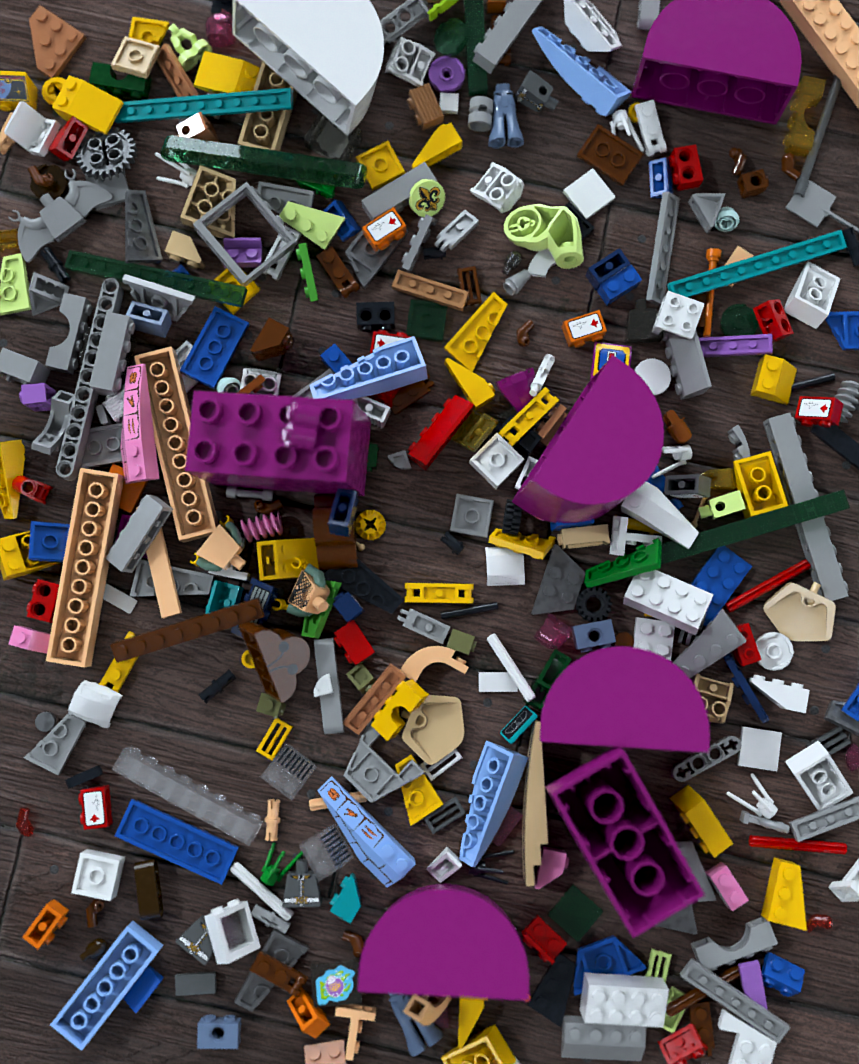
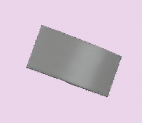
[727,425,750,461]

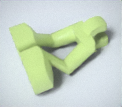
[169,24,212,71]

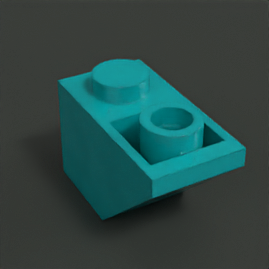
[329,873,362,924]

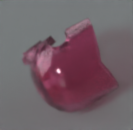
[205,9,236,48]
[534,613,573,649]

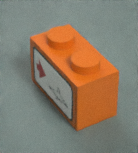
[362,207,407,252]
[561,310,607,348]

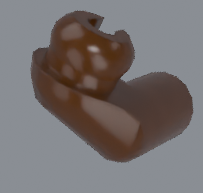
[254,498,283,515]
[86,898,105,928]

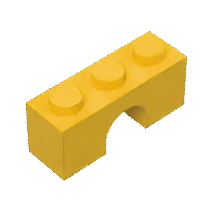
[371,679,429,741]

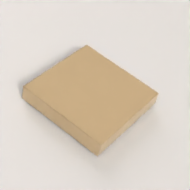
[111,36,161,79]

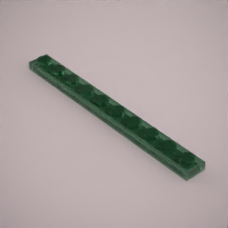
[64,250,248,308]

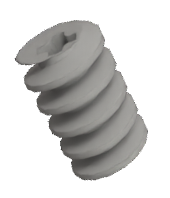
[834,381,859,423]

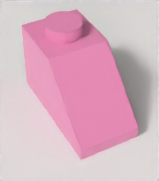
[9,625,50,654]
[534,846,569,889]

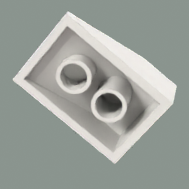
[784,261,840,329]
[785,741,853,811]

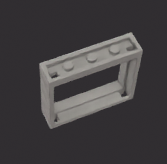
[193,182,297,288]

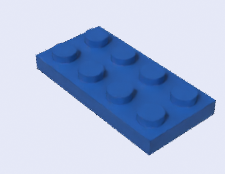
[180,306,249,389]
[690,543,752,627]

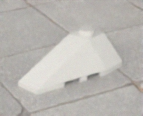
[621,482,699,549]

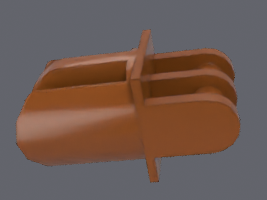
[663,410,692,445]

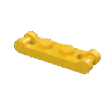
[498,387,559,447]
[404,583,474,604]
[99,631,139,692]

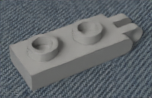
[434,210,479,252]
[397,608,450,644]

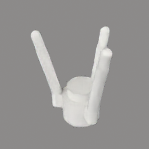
[610,109,644,152]
[155,152,197,188]
[651,445,692,479]
[726,773,778,819]

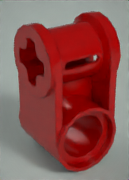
[12,475,53,505]

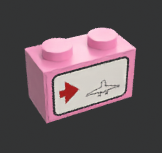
[705,862,749,911]

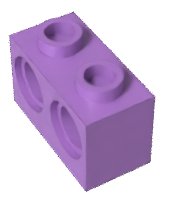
[19,383,57,412]

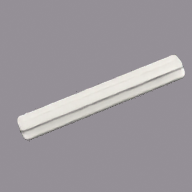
[487,633,536,702]
[230,862,294,921]

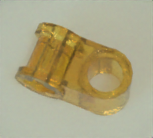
[701,468,737,490]

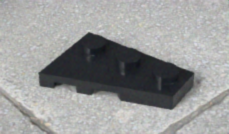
[527,953,576,1027]

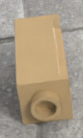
[557,524,610,550]

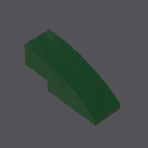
[523,649,572,711]

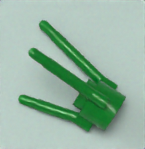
[260,842,306,886]

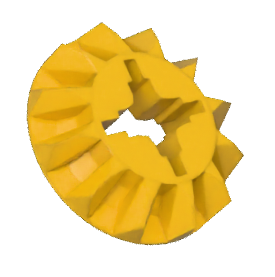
[42,77,66,105]
[355,510,386,540]

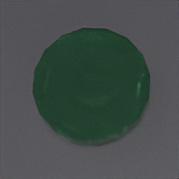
[434,18,469,57]
[720,304,758,336]

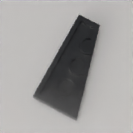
[324,559,404,614]

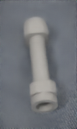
[226,486,274,501]

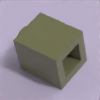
[446,629,477,655]

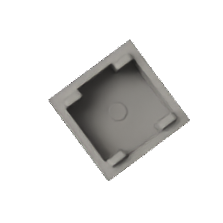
[0,348,51,385]

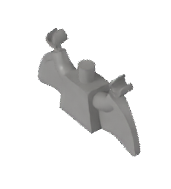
[9,169,113,263]

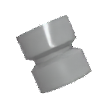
[468,96,493,132]

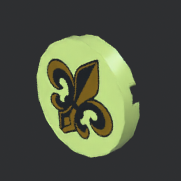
[409,179,445,217]

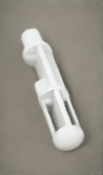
[529,354,555,396]

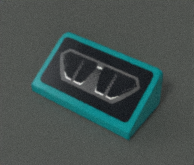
[500,706,538,744]

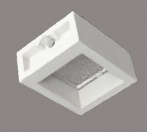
[204,899,261,964]

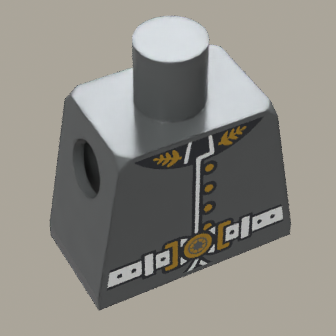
[514,70,559,112]
[283,859,322,907]
[175,915,224,965]

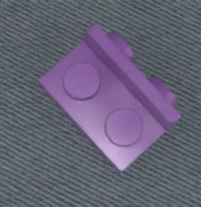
[223,238,263,268]

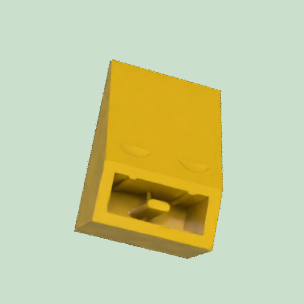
[0,531,61,581]
[256,538,319,582]

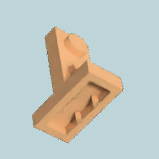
[335,1002,377,1061]

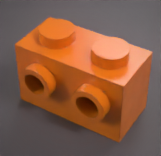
[22,899,70,949]

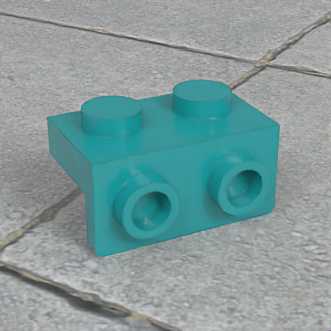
[205,580,244,614]

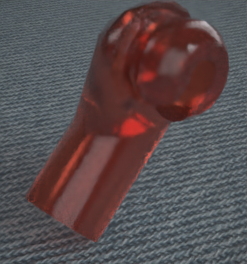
[16,807,34,837]
[806,914,833,933]

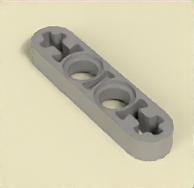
[671,735,741,782]

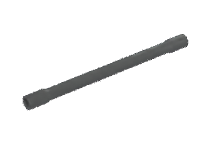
[793,75,841,198]

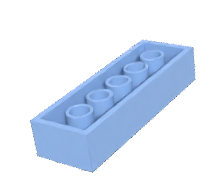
[50,921,164,1051]

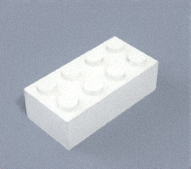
[623,570,713,636]
[580,973,669,1027]

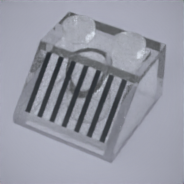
[261,743,318,801]
[299,822,355,881]

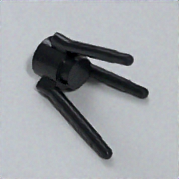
[469,850,515,884]

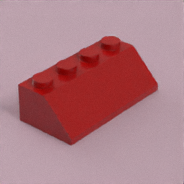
[408,395,474,471]

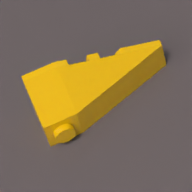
[0,439,25,519]

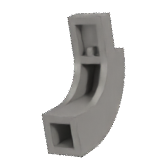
[32,390,74,455]

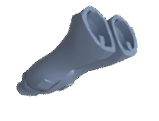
[488,83,524,148]
[388,993,444,1056]

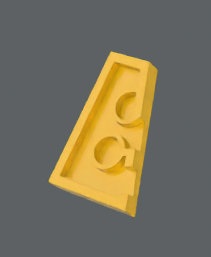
[488,528,556,559]

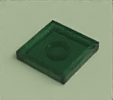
[406,299,448,342]
[548,884,604,942]

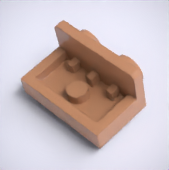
[536,404,568,446]
[304,1039,347,1064]

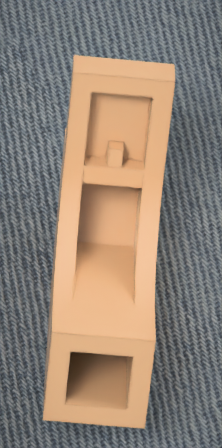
[401,646,469,682]
[403,994,452,1026]

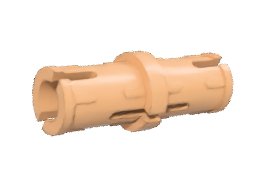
[265,799,281,841]

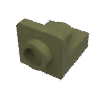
[346,662,377,695]
[256,692,286,718]

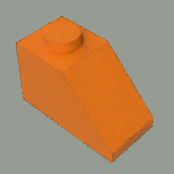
[287,987,330,1039]

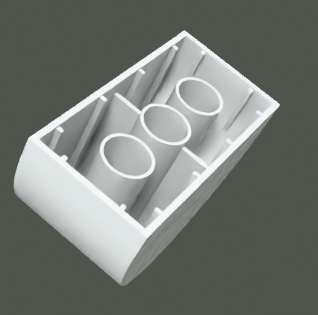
[232,0,384,136]

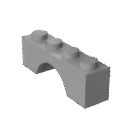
[45,293,92,375]
[690,917,778,972]

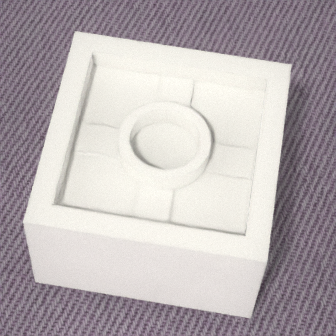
[469,433,524,489]
[71,849,125,901]

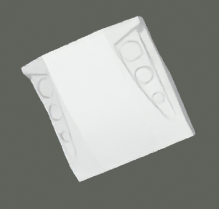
[385,37,436,87]
[470,162,524,213]
[240,368,282,396]
[485,547,525,586]
[68,680,123,728]

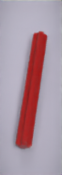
[724,559,811,612]
[748,835,847,854]

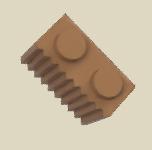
[407,83,444,131]

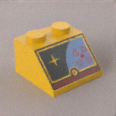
[0,71,38,112]

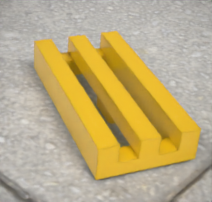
[256,718,293,761]

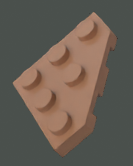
[29,5,86,78]

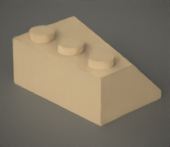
[180,165,236,238]

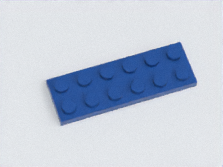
[115,799,239,885]

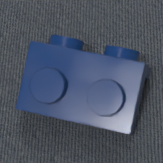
[761,952,805,997]

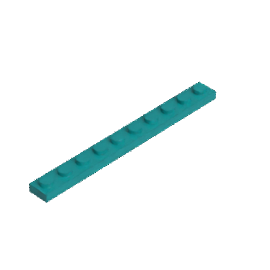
[114,88,293,123]
[667,230,847,298]

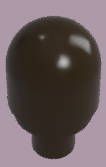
[80,938,107,962]

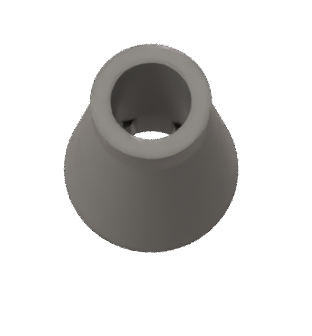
[503,269,531,295]

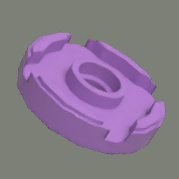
[428,56,465,93]

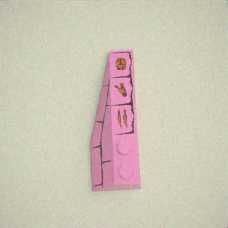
[120,364,160,484]

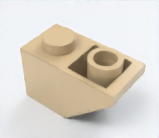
[165,231,205,270]

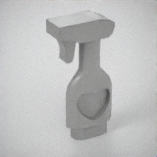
[739,810,790,833]

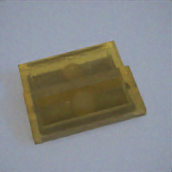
[451,409,499,452]

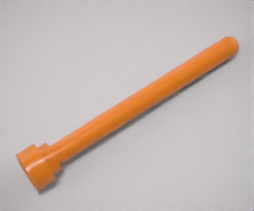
[703,248,722,337]

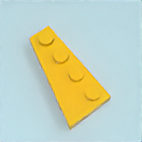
[444,292,508,372]

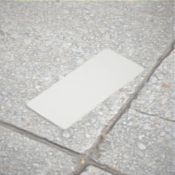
[103,584,137,614]

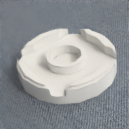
[634,358,671,396]
[756,632,794,671]

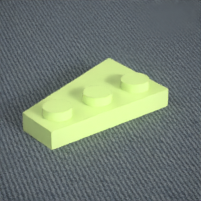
[279,201,346,250]
[0,253,31,316]

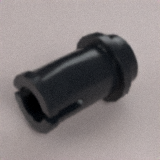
[423,246,446,260]
[440,531,465,555]

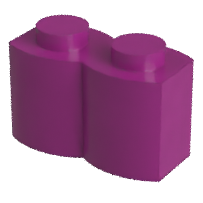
[283,403,320,450]

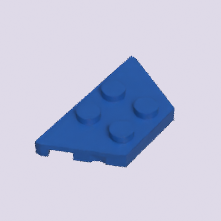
[825,311,859,350]
[573,935,647,996]

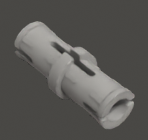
[251,904,290,935]

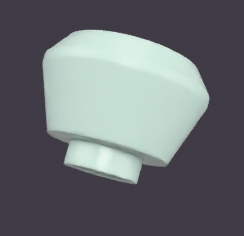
[714,207,740,232]
[216,377,241,393]

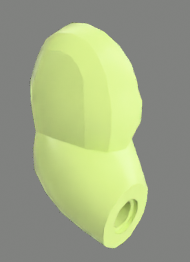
[504,204,584,269]

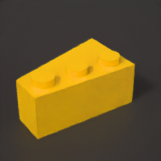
[670,785,733,858]
[761,857,807,931]

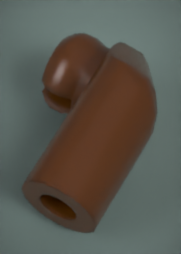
[729,147,746,176]
[781,153,801,181]
[28,165,54,187]
[516,319,535,347]
[341,930,365,958]

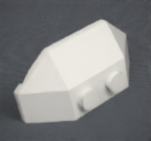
[564,0,622,52]

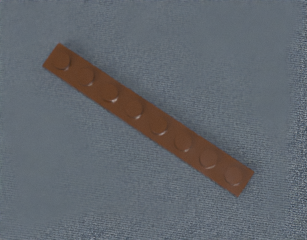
[110,597,265,663]

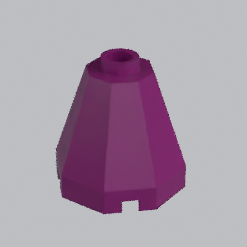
[495,367,536,413]

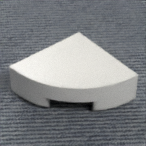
[314,673,334,697]

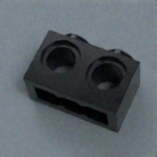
[356,302,395,332]
[498,415,542,457]

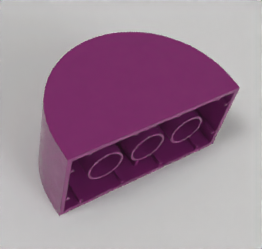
[631,0,801,125]
[511,355,664,523]
[540,647,710,753]
[546,746,705,938]
[358,883,529,1000]

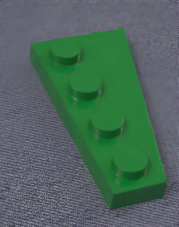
[584,537,662,588]

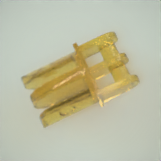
[0,228,19,253]

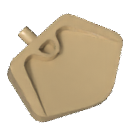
[763,582,836,641]
[401,695,464,765]

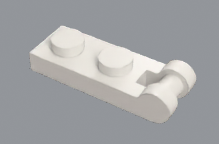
[634,100,667,157]
[263,225,301,281]

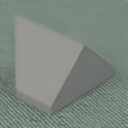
[688,193,726,234]
[28,272,69,316]

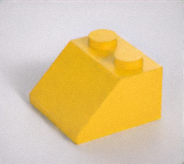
[750,354,797,405]

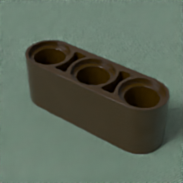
[134,859,163,920]

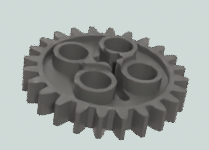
[76,127,138,181]

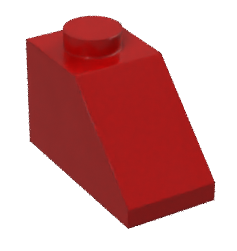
[48,116,89,161]

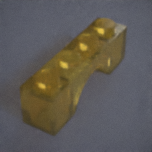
[783,75,826,157]

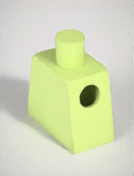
[698,490,746,520]

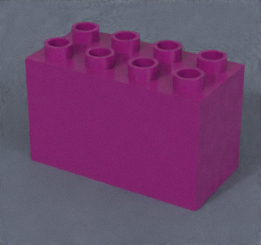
[185,391,371,496]

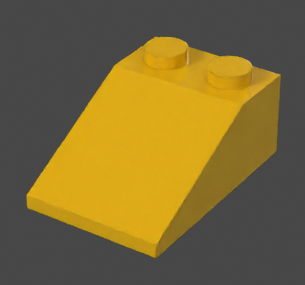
[193,51,260,94]
[52,75,124,135]
[733,451,788,519]
[441,1024,516,1064]

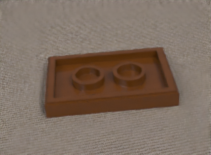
[577,124,644,187]

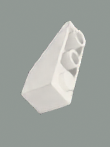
[746,675,810,713]

